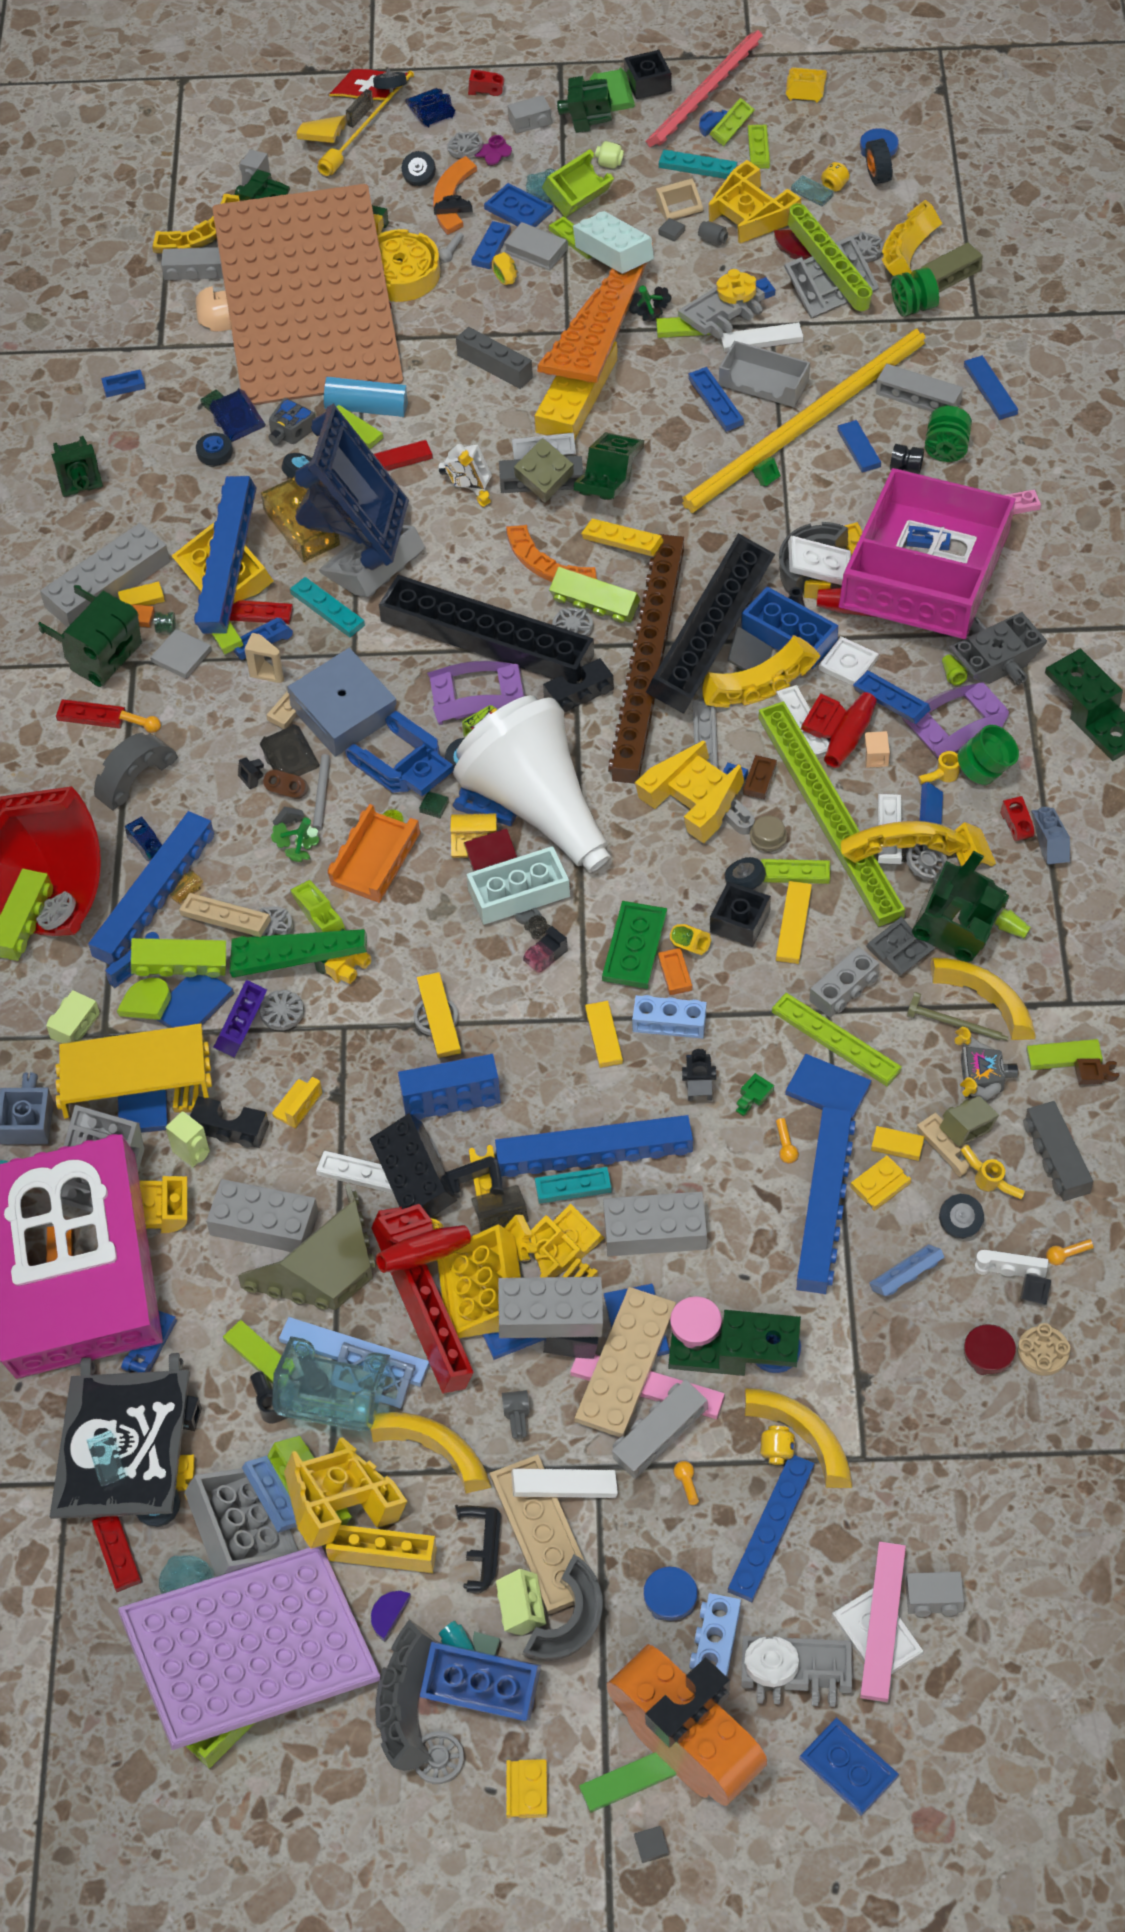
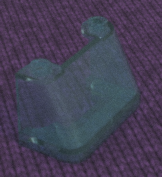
[272,1336,390,1431]

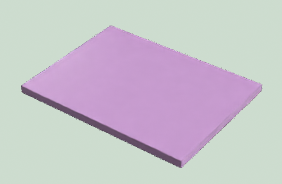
[118,1546,380,1750]

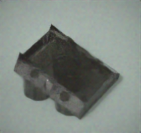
[260,724,320,779]

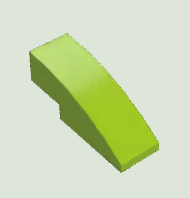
[290,880,345,932]

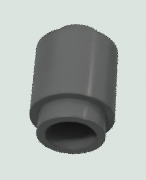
[698,221,728,246]

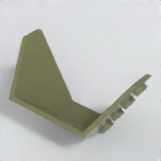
[238,1183,375,1310]

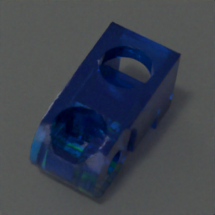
[125,816,162,861]

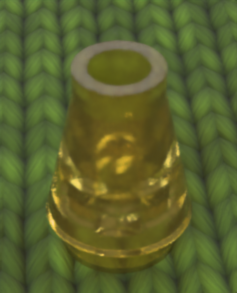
[170,870,203,904]

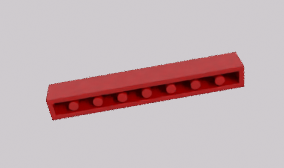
[371,1207,474,1394]

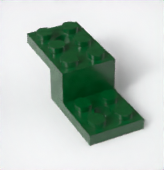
[573,432,645,500]
[1045,648,1125,762]
[668,1310,801,1376]

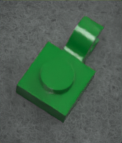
[736,1073,775,1116]

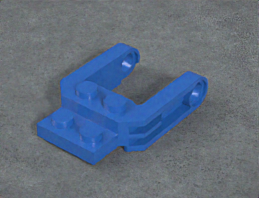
[345,711,454,797]

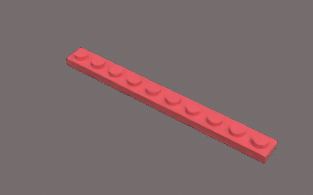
[646,30,763,147]

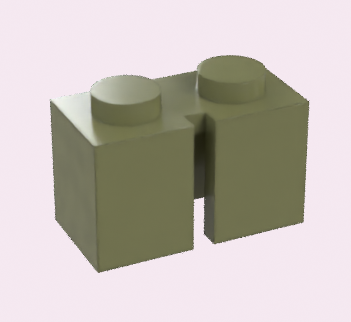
[939,1096,999,1147]

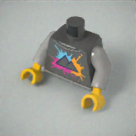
[954,1027,1018,1101]

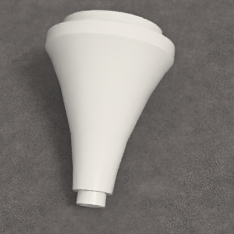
[453,695,611,873]

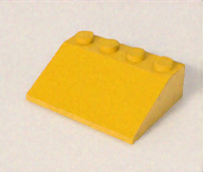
[171,520,274,603]
[437,1224,521,1338]

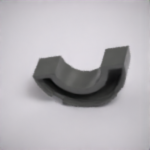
[779,522,848,592]
[94,733,178,811]
[522,1554,603,1661]

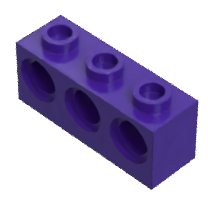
[213,980,267,1058]

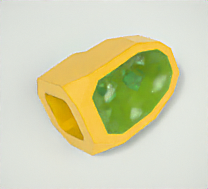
[491,252,518,285]
[670,924,711,955]

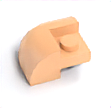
[196,286,231,331]

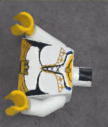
[439,444,492,507]

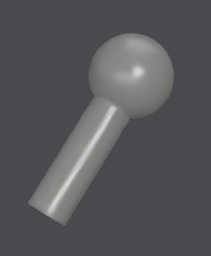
[438,231,464,263]

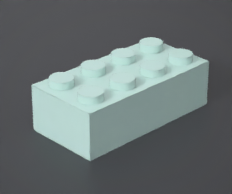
[573,211,654,274]
[466,846,570,925]

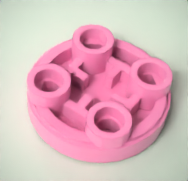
[671,1296,722,1348]

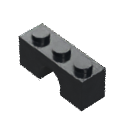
[543,658,614,712]
[190,1096,269,1148]
[645,1657,730,1748]

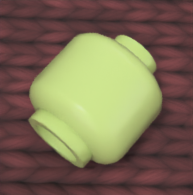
[595,141,624,169]

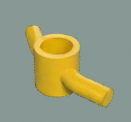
[918,751,960,785]
[960,1145,1025,1199]

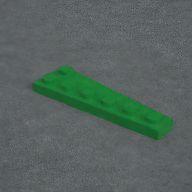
[229,929,367,978]

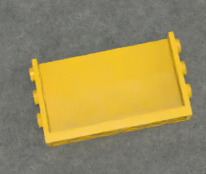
[56,1024,212,1119]

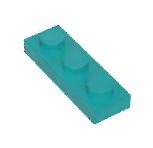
[535,1167,612,1204]

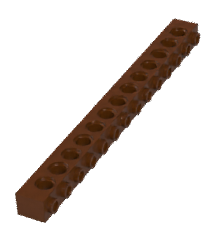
[608,534,684,784]

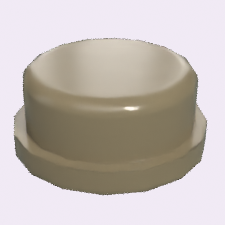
[750,816,787,852]

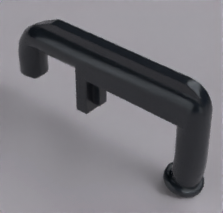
[445,1156,504,1198]
[455,1505,501,1593]

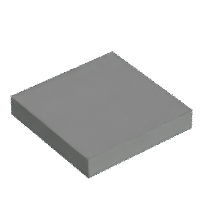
[150,629,212,679]

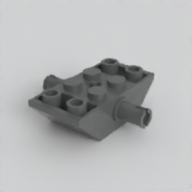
[949,612,1047,685]

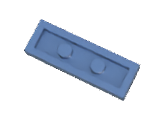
[869,1244,944,1296]
[242,1456,297,1533]

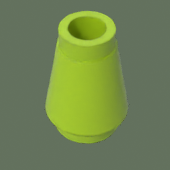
[942,654,967,685]
[994,908,1031,939]

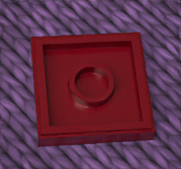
[463,828,517,872]

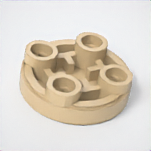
[1017,1323,1070,1376]

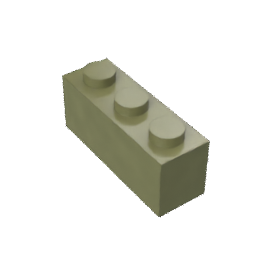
[921,242,983,292]

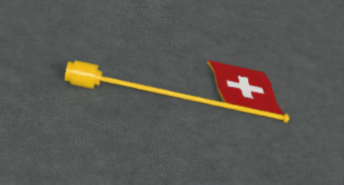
[317,69,414,176]

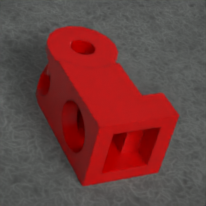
[468,69,505,96]
[1000,796,1035,841]

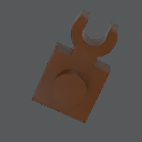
[1074,1058,1120,1084]

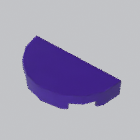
[371,1591,411,1642]

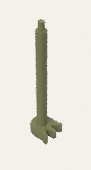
[907,992,1009,1041]

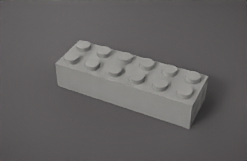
[40,523,170,628]

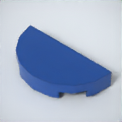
[699,110,728,137]

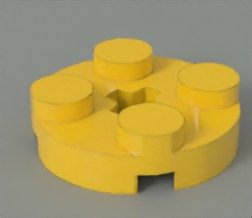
[716,269,756,304]

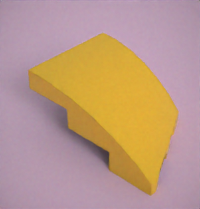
[296,115,348,143]
[530,1203,605,1277]

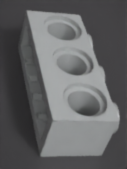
[809,946,879,1018]

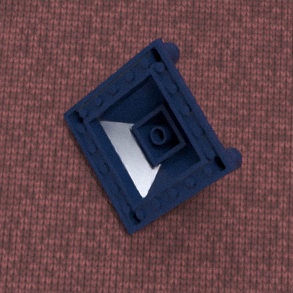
[295,403,409,570]

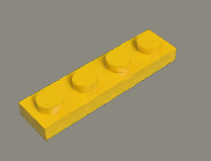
[581,518,663,556]

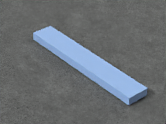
[279,1317,430,1387]

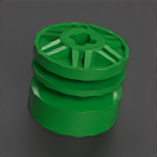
[891,267,939,317]
[924,406,972,462]

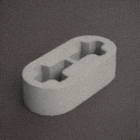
[723,798,755,835]

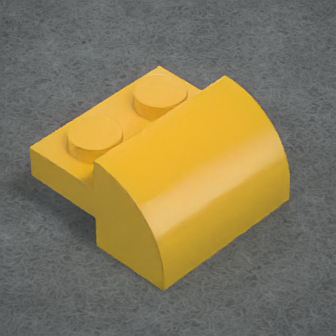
[139,1176,187,1234]

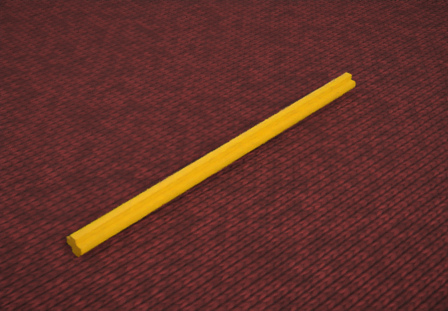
[682,328,926,513]

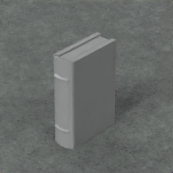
[504,222,568,271]

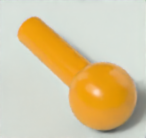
[119,711,161,733]
[776,1118,799,1163]
[1046,1239,1094,1265]
[673,1461,699,1505]

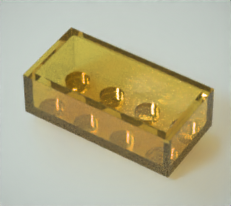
[261,477,340,563]

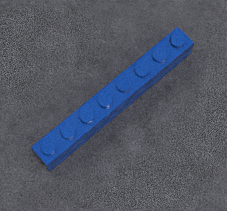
[194,476,257,634]
[88,811,214,965]
[796,1107,856,1294]
[495,1115,693,1177]

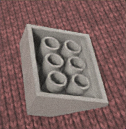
[319,525,425,597]
[184,1468,298,1577]

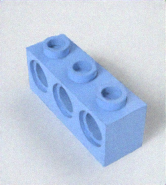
[632,995,707,1039]
[689,1593,741,1677]

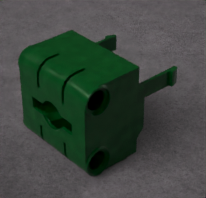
[38,585,142,687]
[912,851,1009,962]

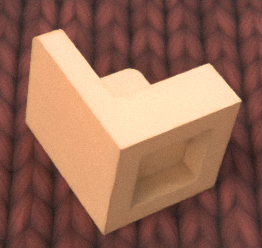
[865,731,890,767]

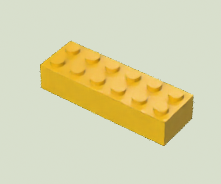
[535,341,617,441]

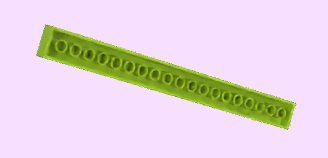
[758,701,905,927]

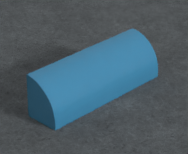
[324,377,408,417]

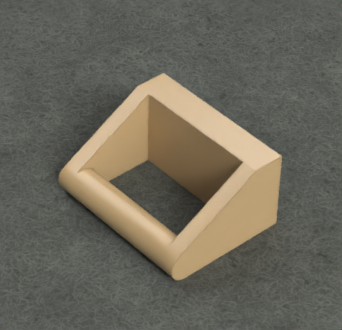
[656,179,703,221]
[245,633,284,683]

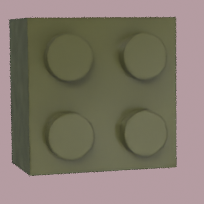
[514,438,574,503]

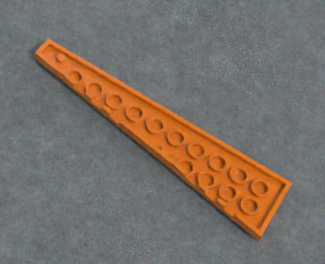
[537,243,653,383]

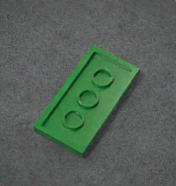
[602,901,667,989]

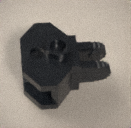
[682,1048,716,1101]

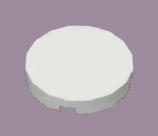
[744,1636,799,1687]

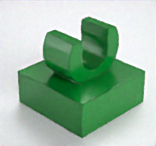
[753,457,781,486]

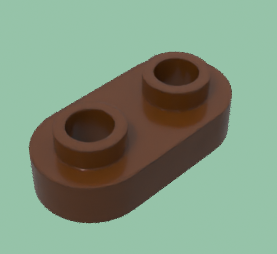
[263,770,308,799]

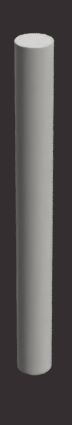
[313,754,330,831]

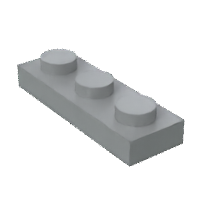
[512,433,576,460]

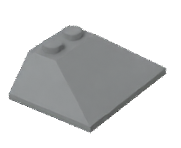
[784,236,879,318]
[49,1105,144,1212]

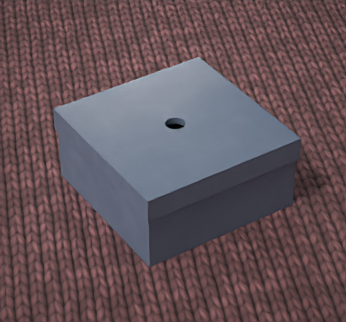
[287,647,396,757]

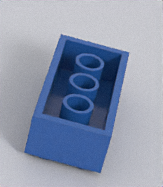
[741,587,839,669]
[398,1054,501,1120]
[420,1642,542,1721]

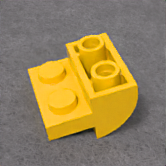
[451,813,497,858]

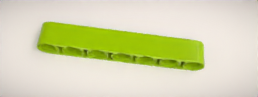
[788,203,872,311]

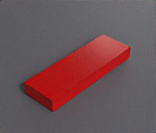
[374,440,433,471]
[229,600,293,625]
[56,699,126,729]
[91,1516,141,1593]

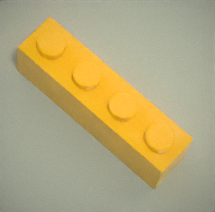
[325,1525,437,1573]

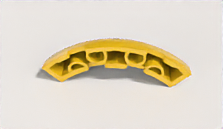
[152,194,239,254]
[882,200,943,276]
[702,635,820,707]
[840,821,968,863]
[930,958,1036,1040]
[745,1388,852,1488]
[367,1412,491,1494]

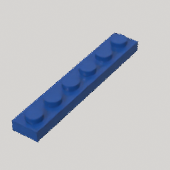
[728,1455,815,1603]

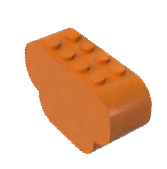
[607,1644,767,1806]

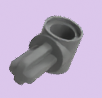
[502,1390,530,1440]

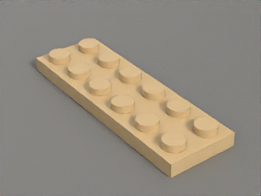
[575,1287,676,1437]
[490,1455,585,1615]

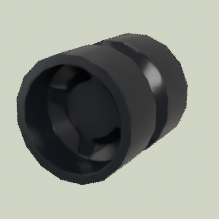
[890,444,925,475]

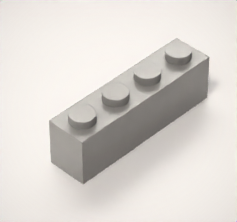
[161,247,223,280]
[876,364,963,412]
[612,1379,708,1479]

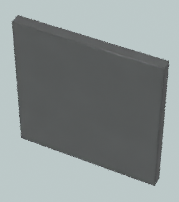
[727,626,773,671]

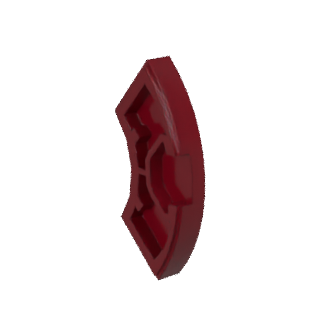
[774,230,812,260]

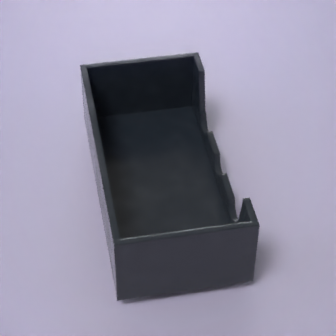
[369,1113,458,1218]

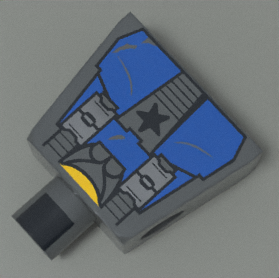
[268,397,316,445]

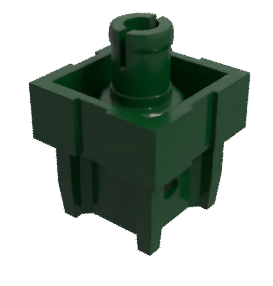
[557,76,613,133]
[234,169,290,201]
[51,436,103,497]

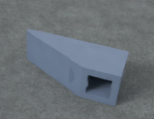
[1031,807,1070,864]

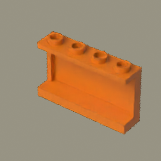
[328,804,420,903]

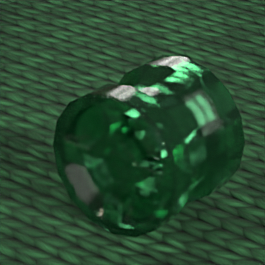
[154,612,176,634]

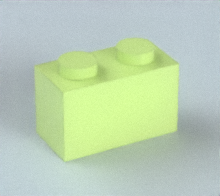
[46,990,100,1044]
[165,1111,210,1168]
[496,1569,546,1636]

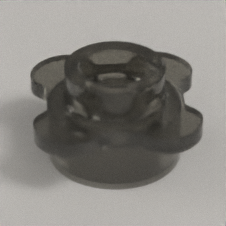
[524,915,551,939]

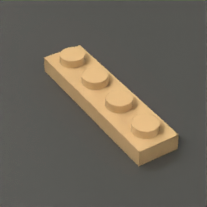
[179,893,271,937]

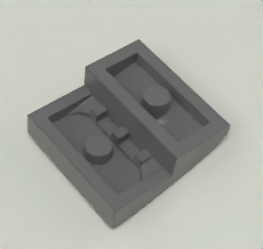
[866,917,935,976]

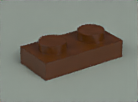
[743,755,777,800]

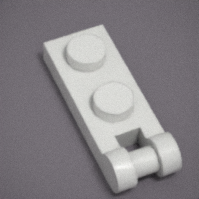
[975,1250,1048,1278]

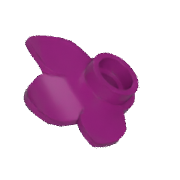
[474,135,512,166]

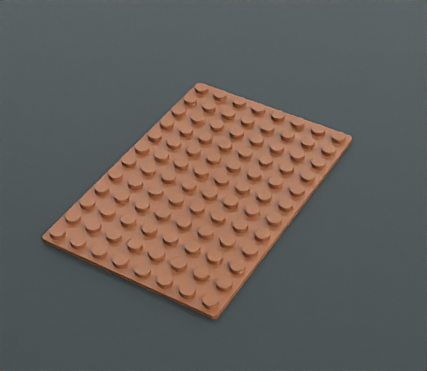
[212,184,403,406]

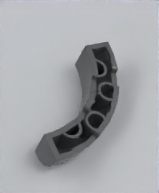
[375,1620,438,1771]

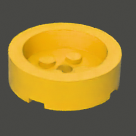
[377,229,440,302]

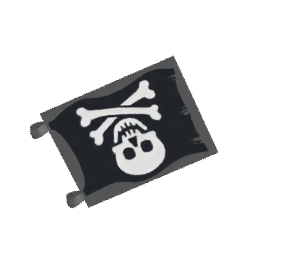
[49,1353,190,1519]

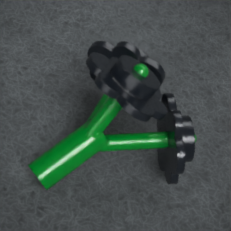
[629,286,672,321]

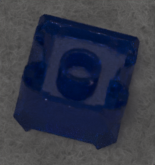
[405,88,456,128]
[209,388,266,442]

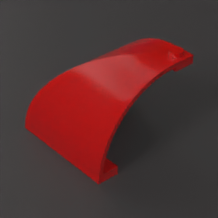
[0,786,101,936]

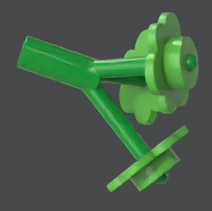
[271,817,320,862]

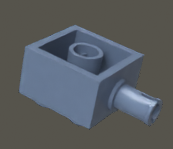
[0,1072,54,1144]

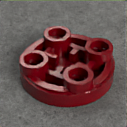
[964,1324,1016,1375]

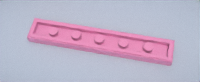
[570,1355,725,1420]
[860,1542,906,1702]

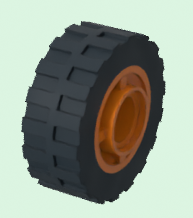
[865,138,893,184]

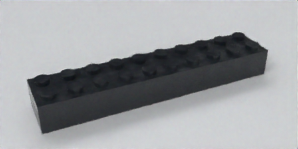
[645,533,775,714]
[379,575,594,684]

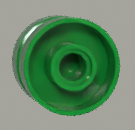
[957,725,1019,785]

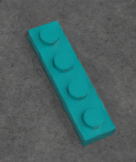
[659,149,738,179]
[290,577,365,638]

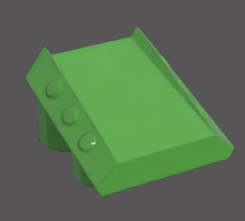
[590,67,635,112]

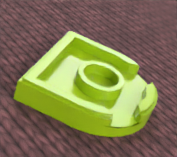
[117,977,171,1020]

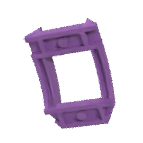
[427,661,525,725]
[902,683,1009,759]

